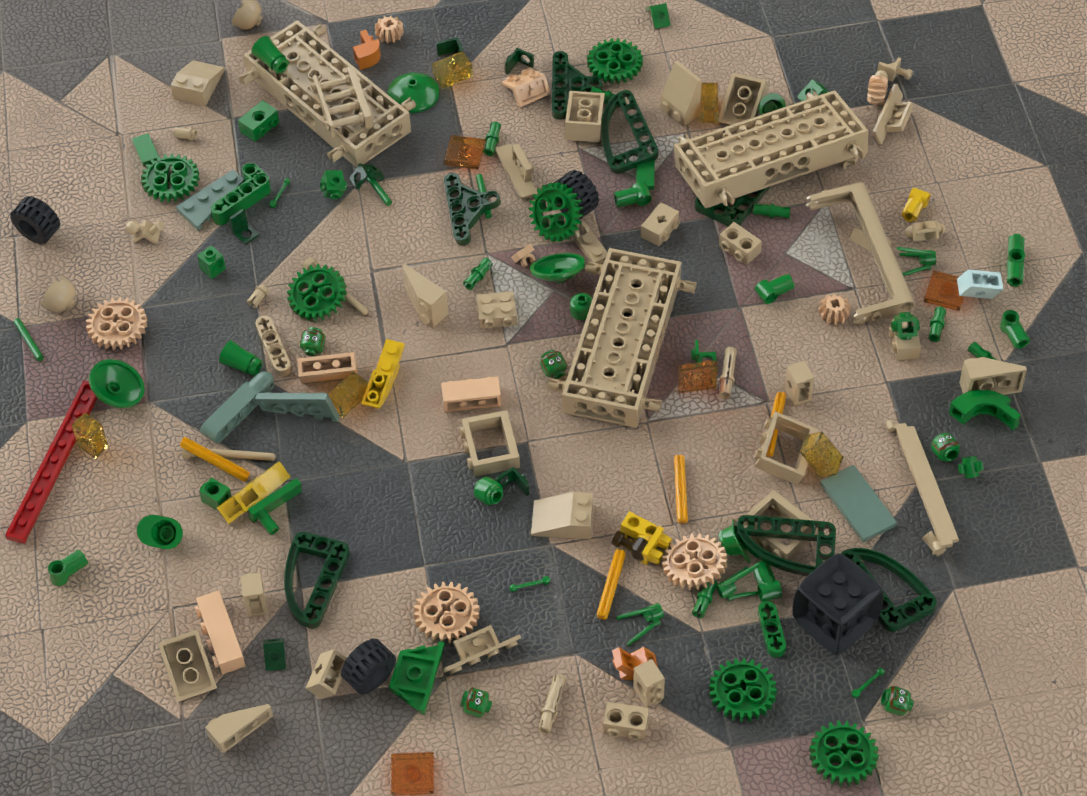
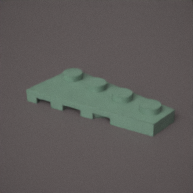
[176,170,244,231]
[255,392,340,422]

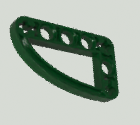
[601,90,659,174]
[695,186,771,227]
[737,515,836,577]
[284,532,350,629]
[841,548,937,632]

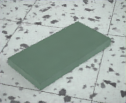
[820,465,897,543]

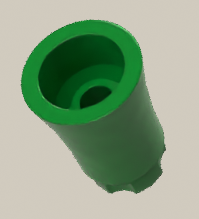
[251,36,289,74]
[219,340,263,376]

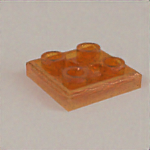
[678,360,718,394]

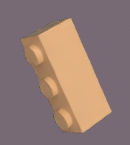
[297,352,358,383]
[441,377,501,412]

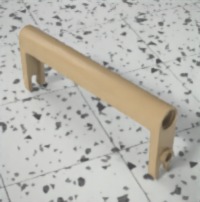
[806,182,915,324]

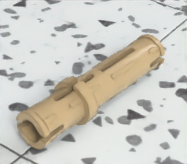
[719,347,737,399]
[537,674,566,735]

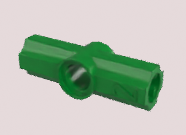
[1006,234,1025,287]

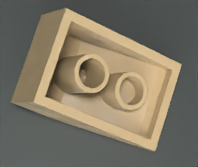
[171,60,225,106]
[661,61,701,126]
[718,73,769,125]
[565,91,605,142]
[402,264,448,328]
[959,357,1027,395]
[531,492,593,539]
[158,630,217,702]

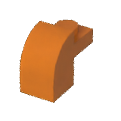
[353,30,381,70]
[612,647,658,680]

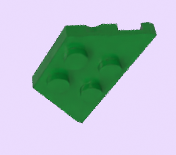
[389,641,445,715]

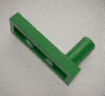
[248,478,302,535]

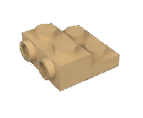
[476,291,517,329]

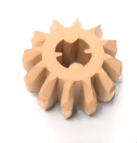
[375,16,404,44]
[867,75,888,105]
[819,293,851,325]

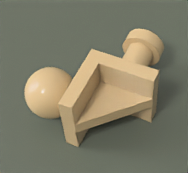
[875,57,913,82]
[125,220,165,244]
[905,220,945,241]

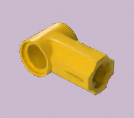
[901,187,931,223]

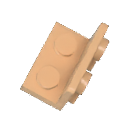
[502,68,551,107]

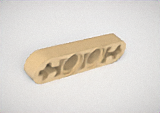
[255,316,291,376]

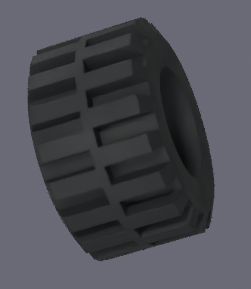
[554,170,599,220]
[10,196,61,244]
[341,638,396,695]

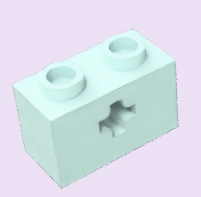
[957,269,1003,299]

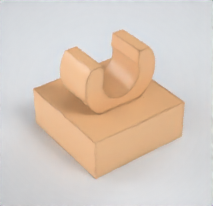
[511,243,536,268]

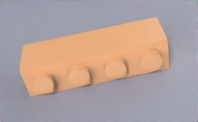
[194,590,245,674]

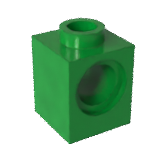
[197,246,226,279]
[199,477,232,511]

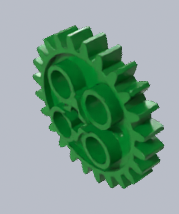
[587,38,643,84]
[141,153,200,203]
[529,182,583,242]
[287,264,347,322]
[709,658,777,722]
[809,720,879,787]

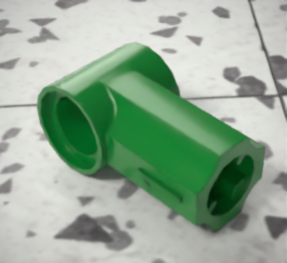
[613,181,652,207]
[755,274,795,304]
[1000,310,1030,349]
[48,549,88,586]
[753,561,782,602]

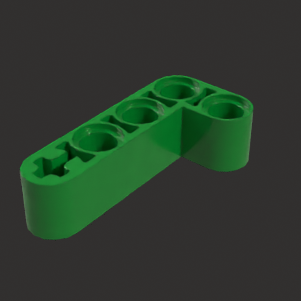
[211,163,271,225]

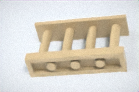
[311,66,373,138]

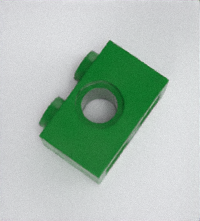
[238,100,279,142]

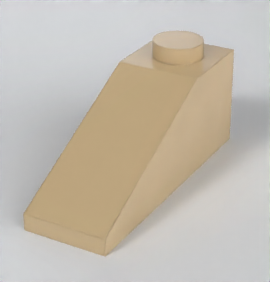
[205,704,273,753]

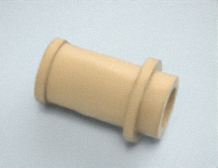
[173,127,197,141]
[246,284,268,308]
[922,531,946,557]

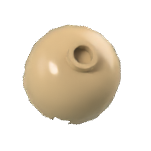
[232,0,263,30]
[40,276,76,313]

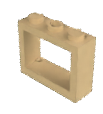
[459,410,520,477]
[754,411,818,485]
[743,490,818,560]

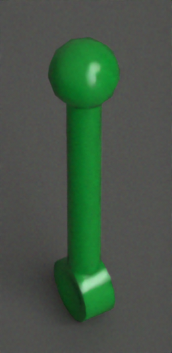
[269,178,290,208]
[509,576,550,592]
[852,668,885,698]

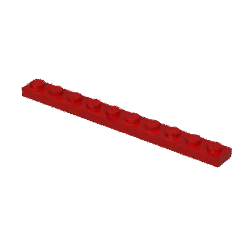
[5,380,98,544]

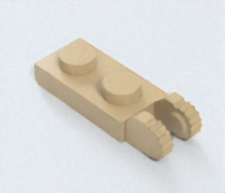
[573,222,608,264]

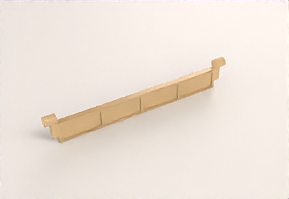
[886,420,959,554]

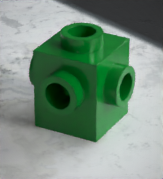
[320,170,347,199]
[891,312,920,340]

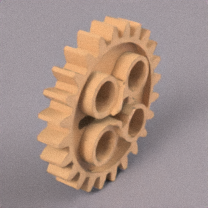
[86,297,148,351]
[662,533,728,590]
[413,582,480,643]

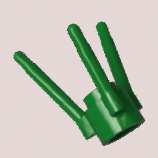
[896,247,936,276]
[716,563,760,601]
[616,603,664,646]

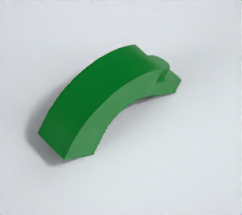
[949,390,1021,430]

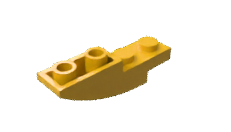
[361,339,405,409]
[217,461,291,524]

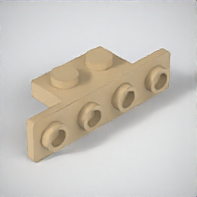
[872,84,913,144]
[495,144,538,200]
[443,625,521,674]

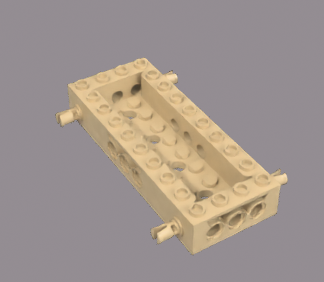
[239,20,416,168]
[674,90,868,208]
[547,248,697,428]

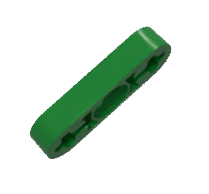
[758,601,786,657]

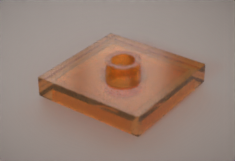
[444,135,486,170]
[924,270,965,311]
[391,752,434,796]

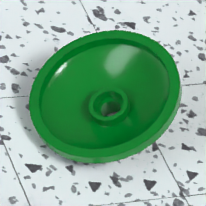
[387,72,440,113]
[530,253,585,283]
[89,359,145,408]

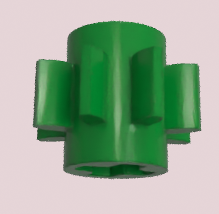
[958,456,984,478]

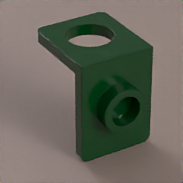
[436,37,464,62]
[505,48,534,74]
[350,163,384,190]
[230,209,259,245]
[495,467,529,496]
[263,638,286,671]

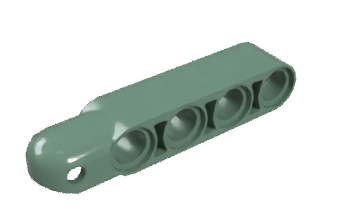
[200,371,274,444]

